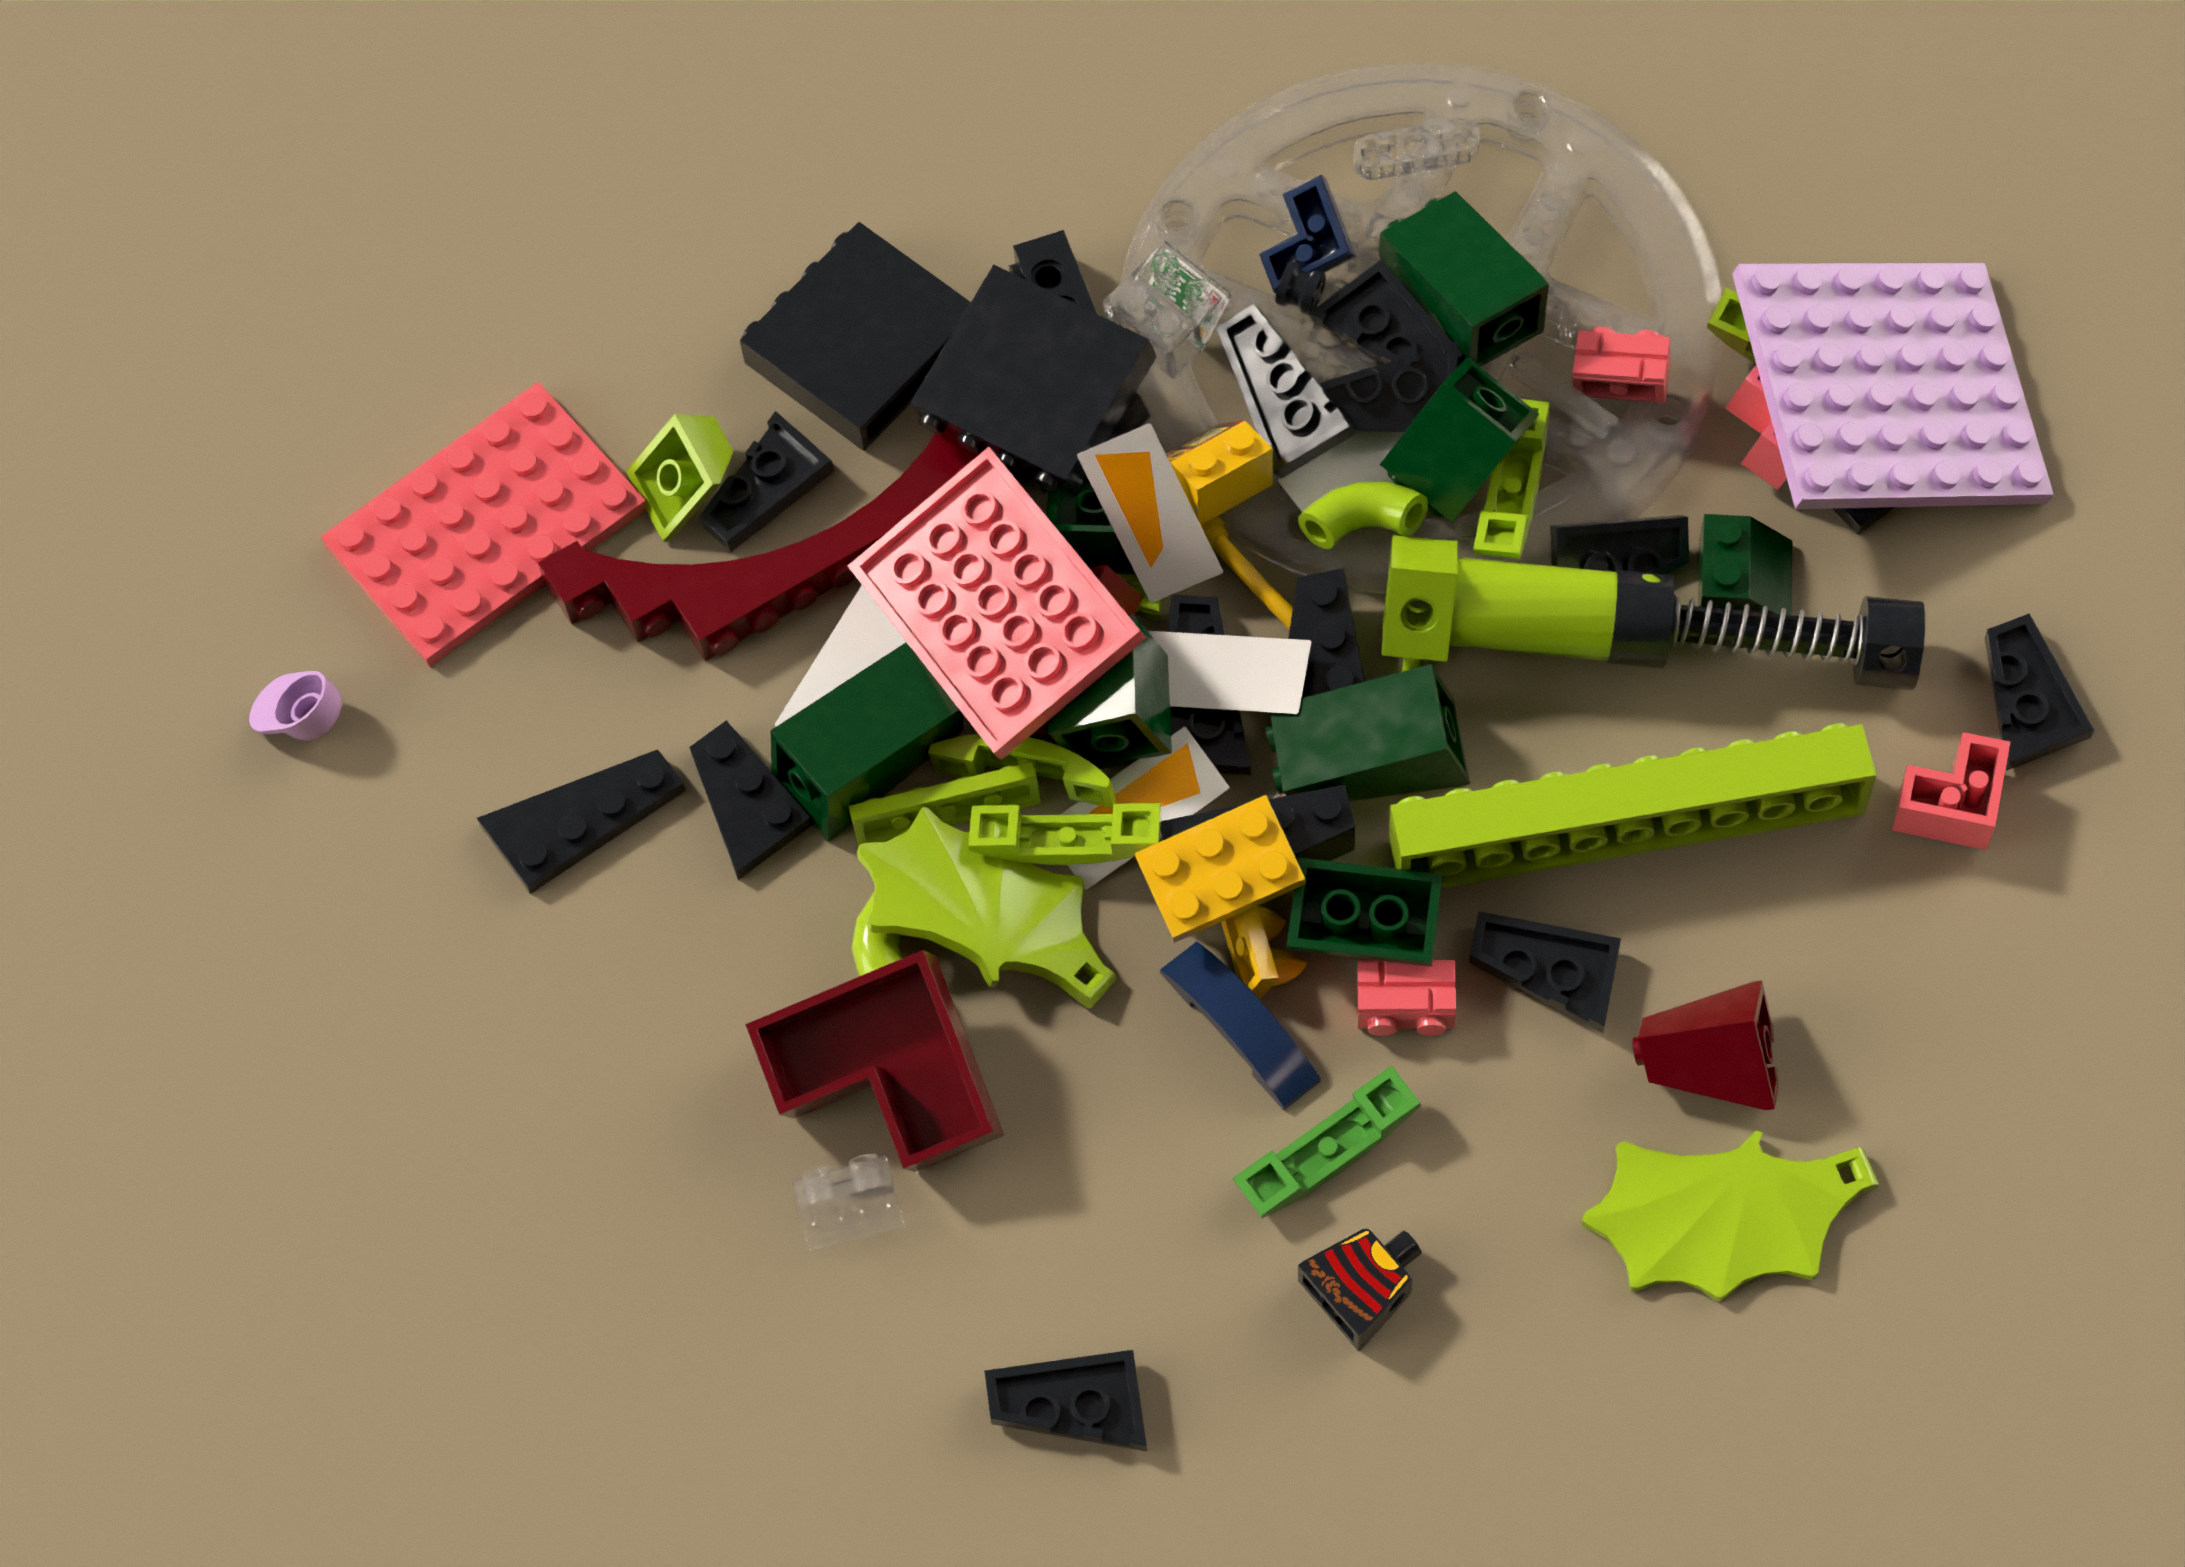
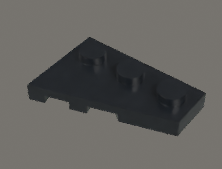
[1985,613,2094,771]
[1469,912,1621,1033]
[984,1350,1147,1451]

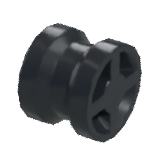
[1275,261,1326,316]

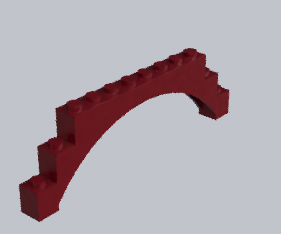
[538,431,1015,661]

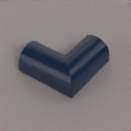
[1259,175,1357,294]

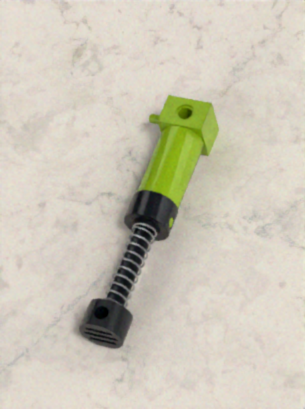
[1382,535,1925,690]

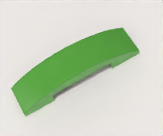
[1233,1065,1421,1219]

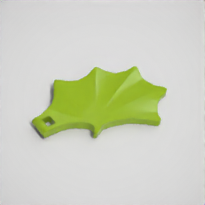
[857,807,1117,1008]
[1581,1130,1879,1302]

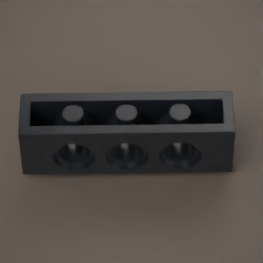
[1009,230,1097,314]

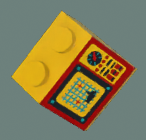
[1165,421,1273,525]

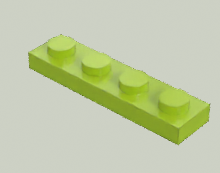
[849,762,1041,847]

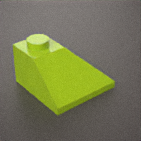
[626,413,734,542]

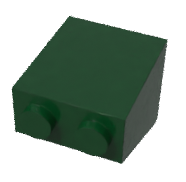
[1379,357,1540,523]
[1048,613,1172,769]

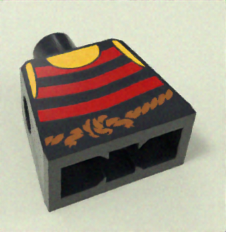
[1298,1228,1422,1351]

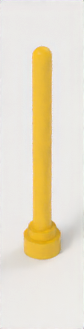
[1201,516,1293,630]

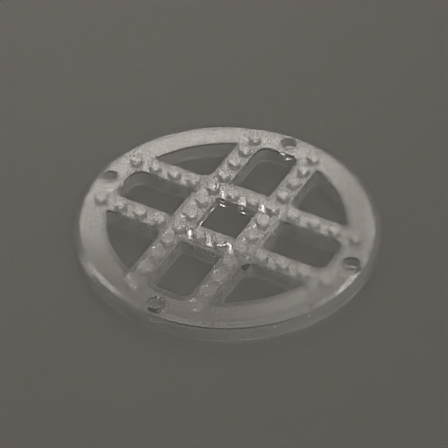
[1117,62,1723,594]

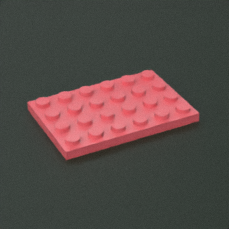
[321,382,647,667]
[848,447,1147,760]

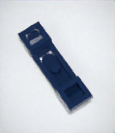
[1160,941,1321,1111]

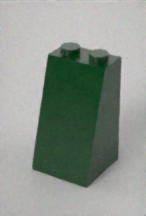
[1379,191,1549,367]
[770,642,963,842]
[1266,664,1470,801]

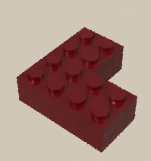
[745,950,1004,1172]

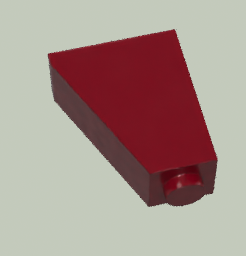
[1632,980,1779,1110]

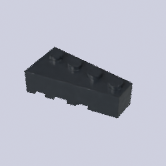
[1160,784,1355,862]

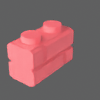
[1572,327,1671,403]
[1357,960,1456,1036]

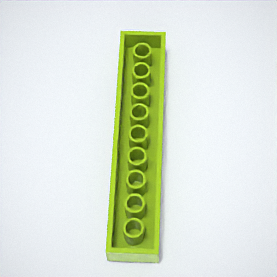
[1388,723,1877,888]

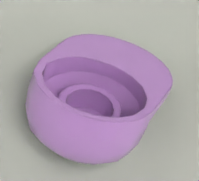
[249,671,342,741]

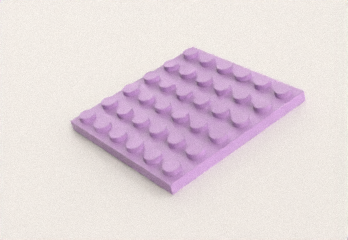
[1732,263,2054,509]

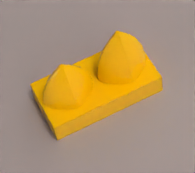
[1221,906,1307,999]

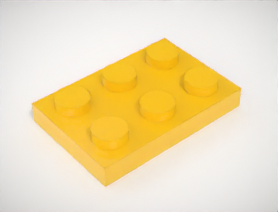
[1134,795,1306,943]

